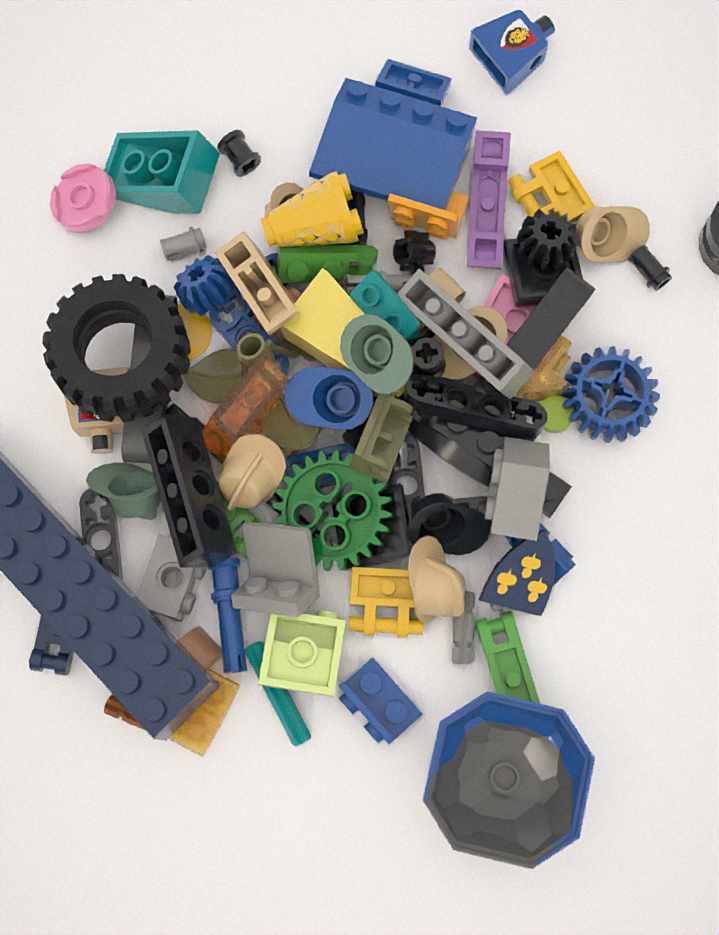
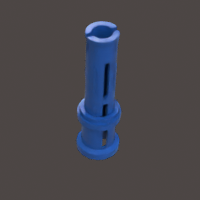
[208,558,248,674]

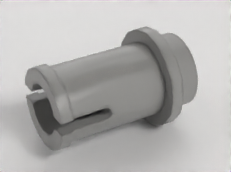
[160,226,207,262]

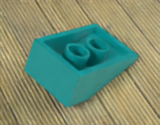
[104,130,220,214]

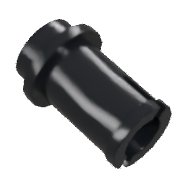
[628,245,672,291]

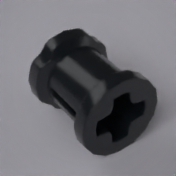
[217,130,261,177]
[411,337,446,378]

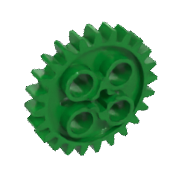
[272,450,393,571]

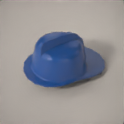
[284,366,374,430]

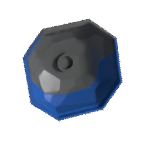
[422,691,595,869]

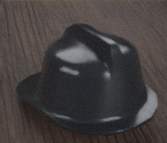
[406,493,491,555]

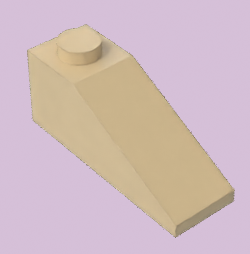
[215,231,299,335]

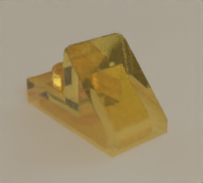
[516,335,573,402]

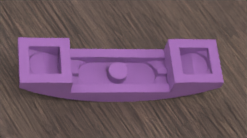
[466,130,511,270]

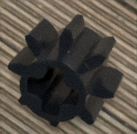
[393,230,436,274]

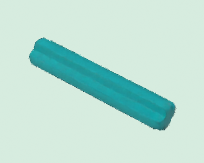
[245,641,311,746]

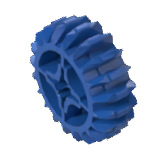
[561,346,660,443]

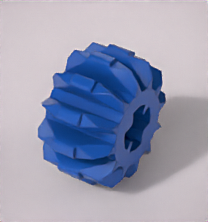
[173,255,236,317]

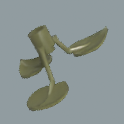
[182,333,321,451]

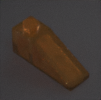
[202,354,290,463]

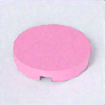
[50,163,116,233]

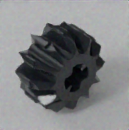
[517,208,579,271]

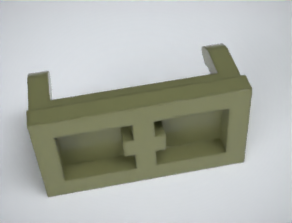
[348,394,413,483]

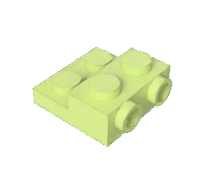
[258,610,346,697]

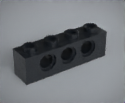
[141,415,238,568]

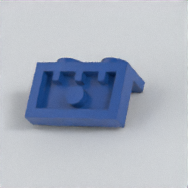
[375,59,452,106]
[338,657,423,745]

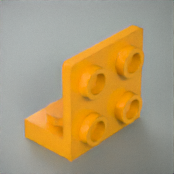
[387,191,469,240]

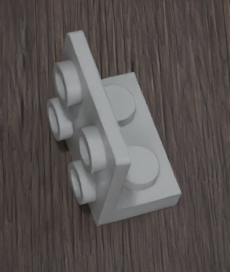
[231,522,320,617]

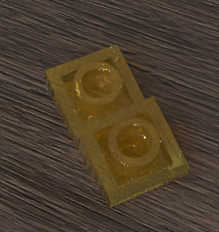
[170,668,240,757]

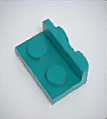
[349,270,422,347]

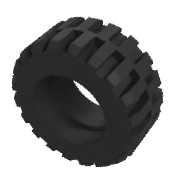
[42,274,191,422]

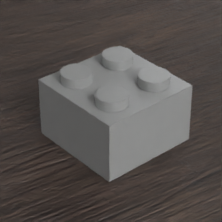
[485,437,550,541]

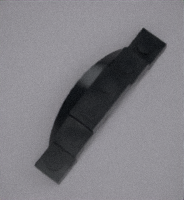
[373,389,572,518]

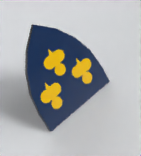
[478,529,556,616]

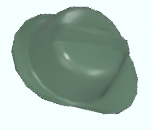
[340,314,414,394]
[86,462,161,520]

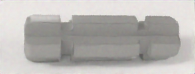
[452,591,475,665]

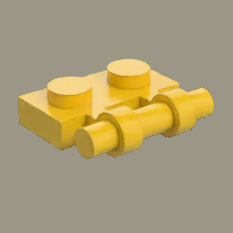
[508,150,595,224]
[349,567,424,638]

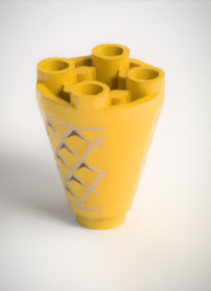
[260,171,364,247]

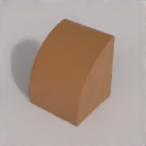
[179,626,222,670]

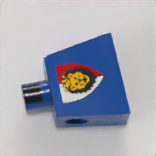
[469,9,555,96]

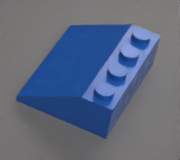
[309,78,477,210]

